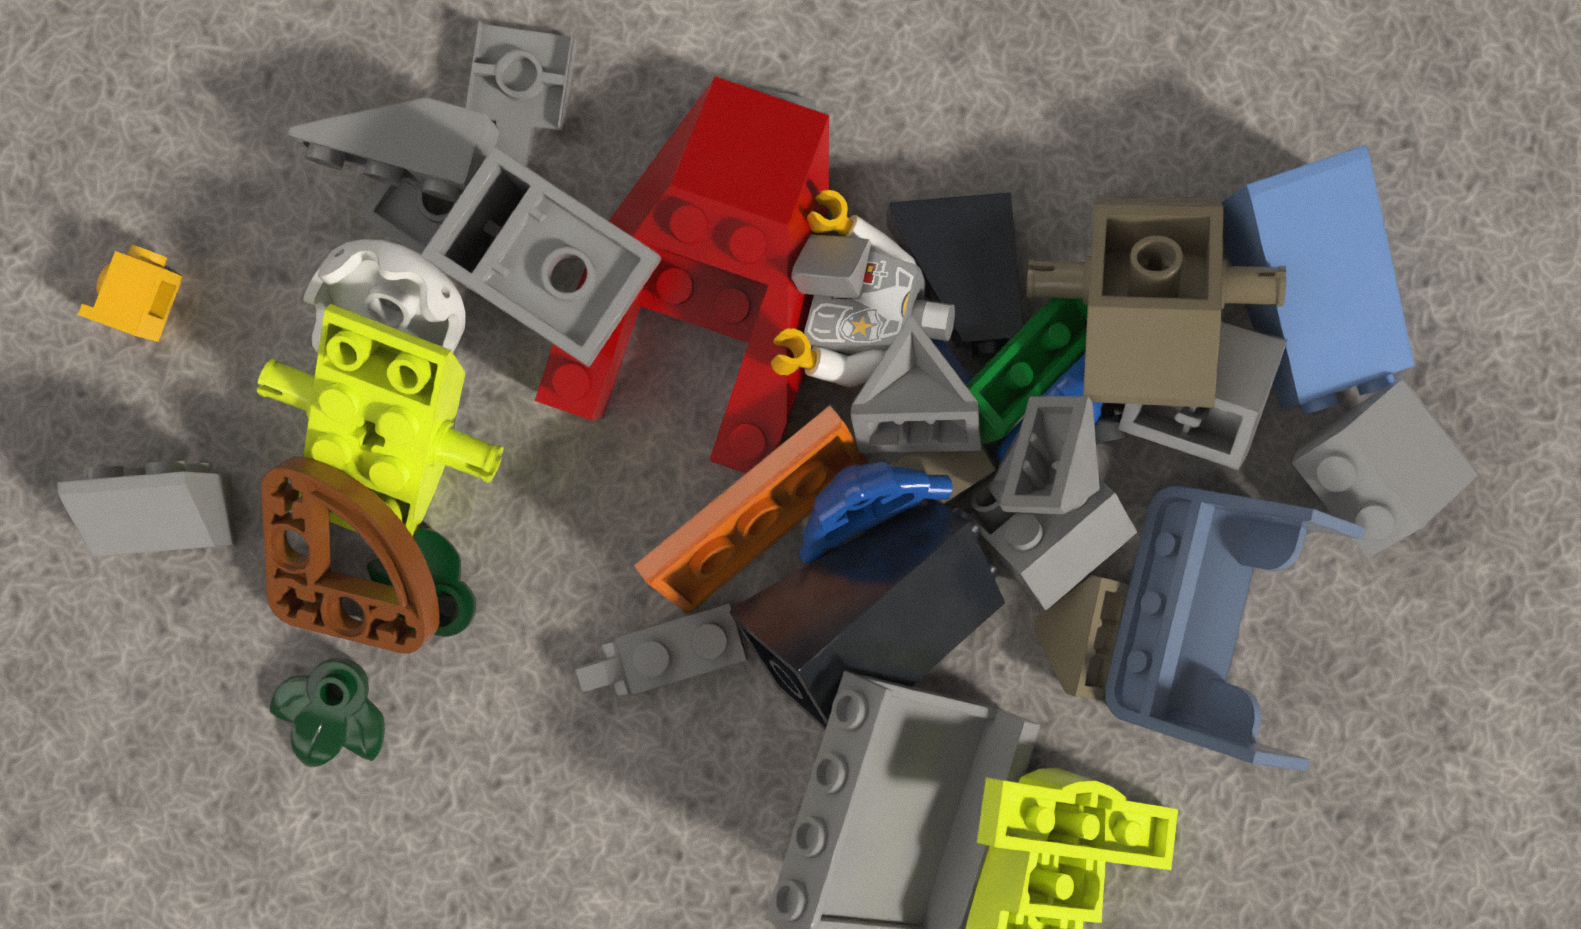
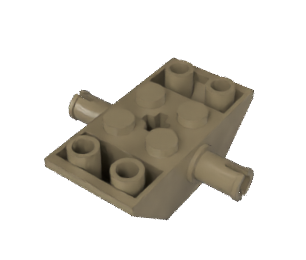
[1027,196,1287,408]

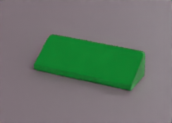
[965,298,1088,444]

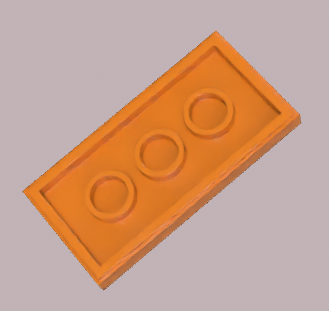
[634,405,869,614]

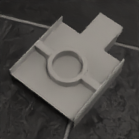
[466,20,577,167]

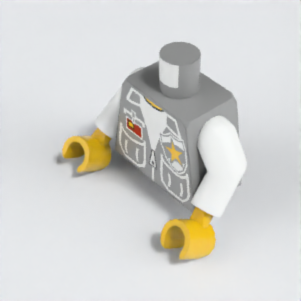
[771,190,955,388]

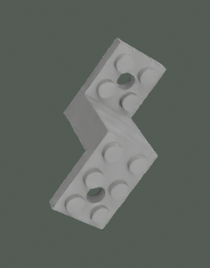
[357,146,661,367]

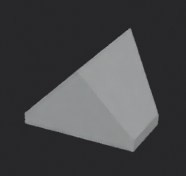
[851,314,982,453]
[987,396,1100,514]

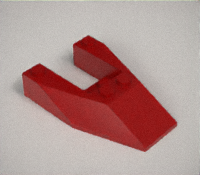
[534,76,829,473]

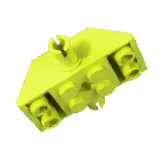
[257,304,504,538]

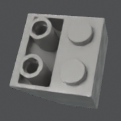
[1118,319,1288,470]
[57,461,235,557]
[953,470,1137,610]

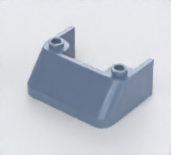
[1105,485,1365,772]

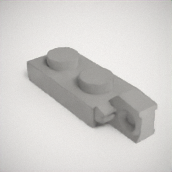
[575,602,747,697]

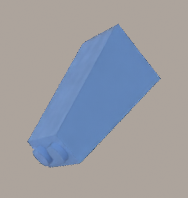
[1221,145,1415,415]

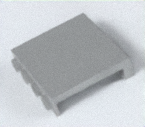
[766,671,1040,929]

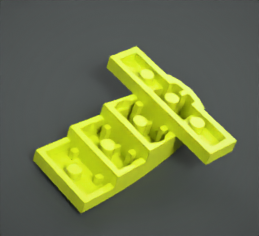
[966,768,1178,929]

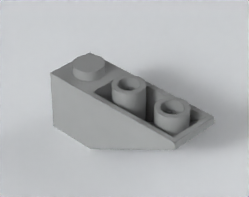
[288,97,500,202]

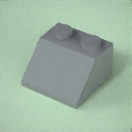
[1292,377,1478,560]

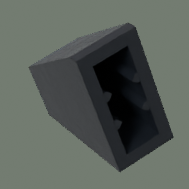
[886,192,1023,357]

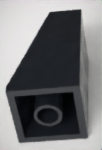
[729,499,1005,730]

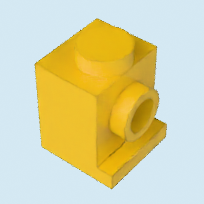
[78,244,183,342]

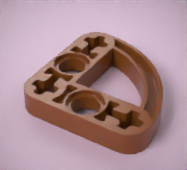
[261,456,439,654]

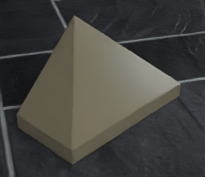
[1034,575,1130,700]

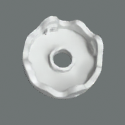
[303,239,466,353]

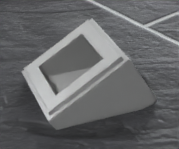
[791,234,871,299]

